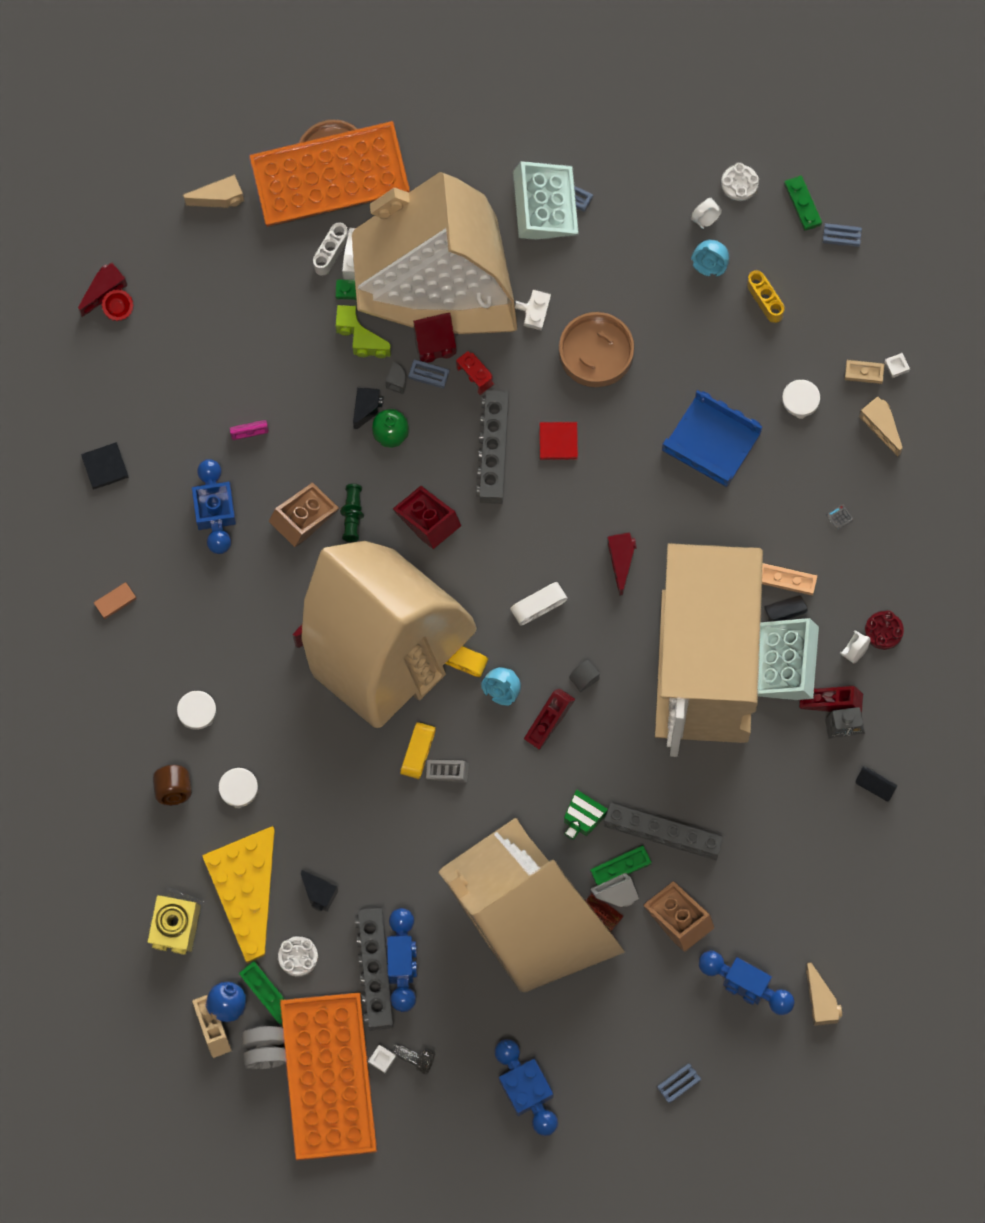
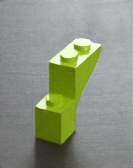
[336,305,391,358]

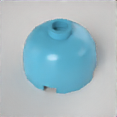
[691,240,729,276]
[481,667,521,706]

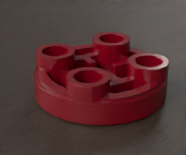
[865,610,904,650]

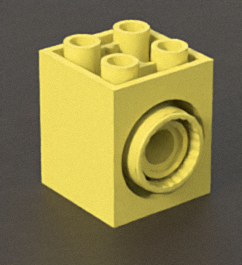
[148,895,201,955]

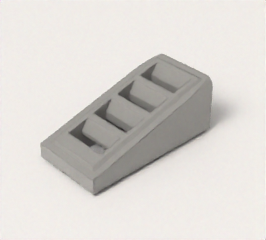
[426,760,469,782]

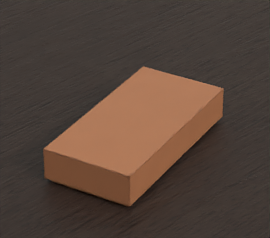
[94,582,137,620]

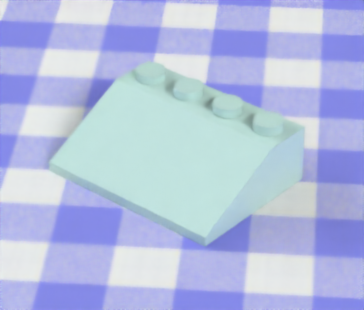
[513,161,578,240]
[758,618,819,700]

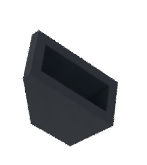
[353,387,384,429]
[300,870,338,912]

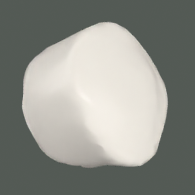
[691,198,722,229]
[840,630,870,664]

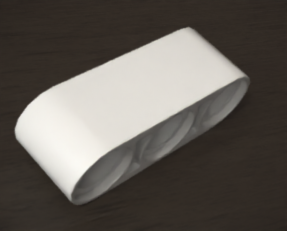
[313,223,348,276]
[510,582,568,626]

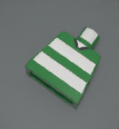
[564,790,608,840]

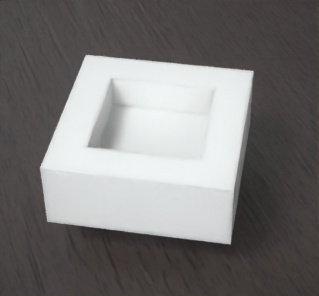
[884,353,910,378]
[368,1045,396,1073]

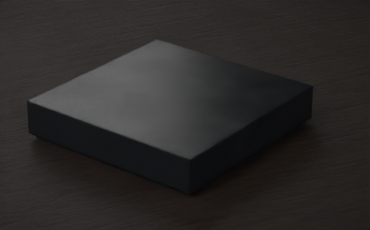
[81,442,129,490]

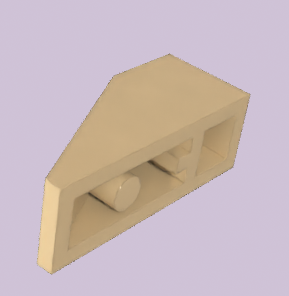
[183,175,244,208]
[859,397,902,457]
[806,963,842,1026]
[192,995,232,1058]

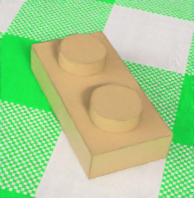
[845,360,884,384]

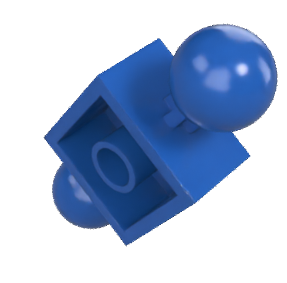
[192,459,236,554]
[387,908,417,1012]
[699,951,794,1015]
[494,1039,558,1136]

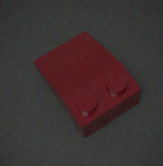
[413,312,456,363]
[393,486,461,549]

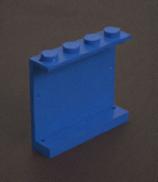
[662,390,762,487]

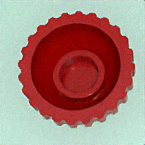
[101,289,134,321]

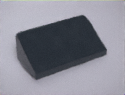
[764,595,808,622]
[855,766,897,802]

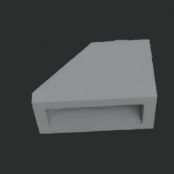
[590,873,639,907]

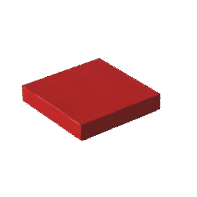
[540,422,578,460]

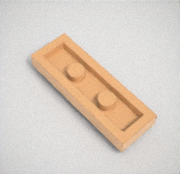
[762,563,817,596]

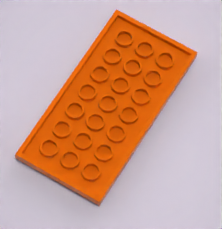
[250,121,410,227]
[280,993,377,1161]

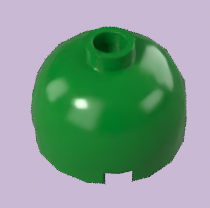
[372,409,409,448]

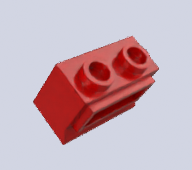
[456,351,494,395]

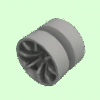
[242,1026,287,1069]

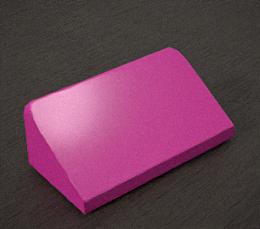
[230,420,269,440]

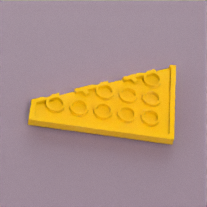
[202,826,275,963]

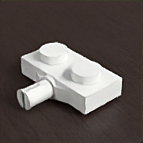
[515,290,551,331]

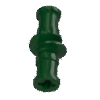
[340,484,364,542]

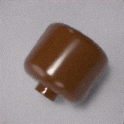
[153,765,192,806]

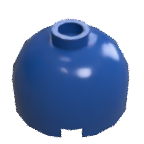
[205,982,246,1022]

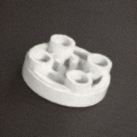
[721,163,759,201]
[782,380,820,419]
[177,691,216,730]
[219,768,258,808]
[278,937,318,977]

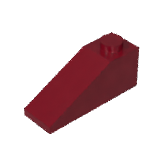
[78,262,127,317]
[607,532,637,596]
[799,686,863,712]
[524,688,575,750]

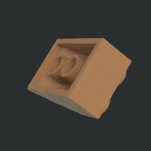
[268,482,339,547]
[644,881,714,952]

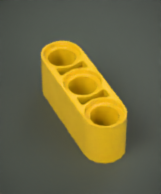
[747,270,784,323]
[445,646,489,677]
[400,722,436,779]

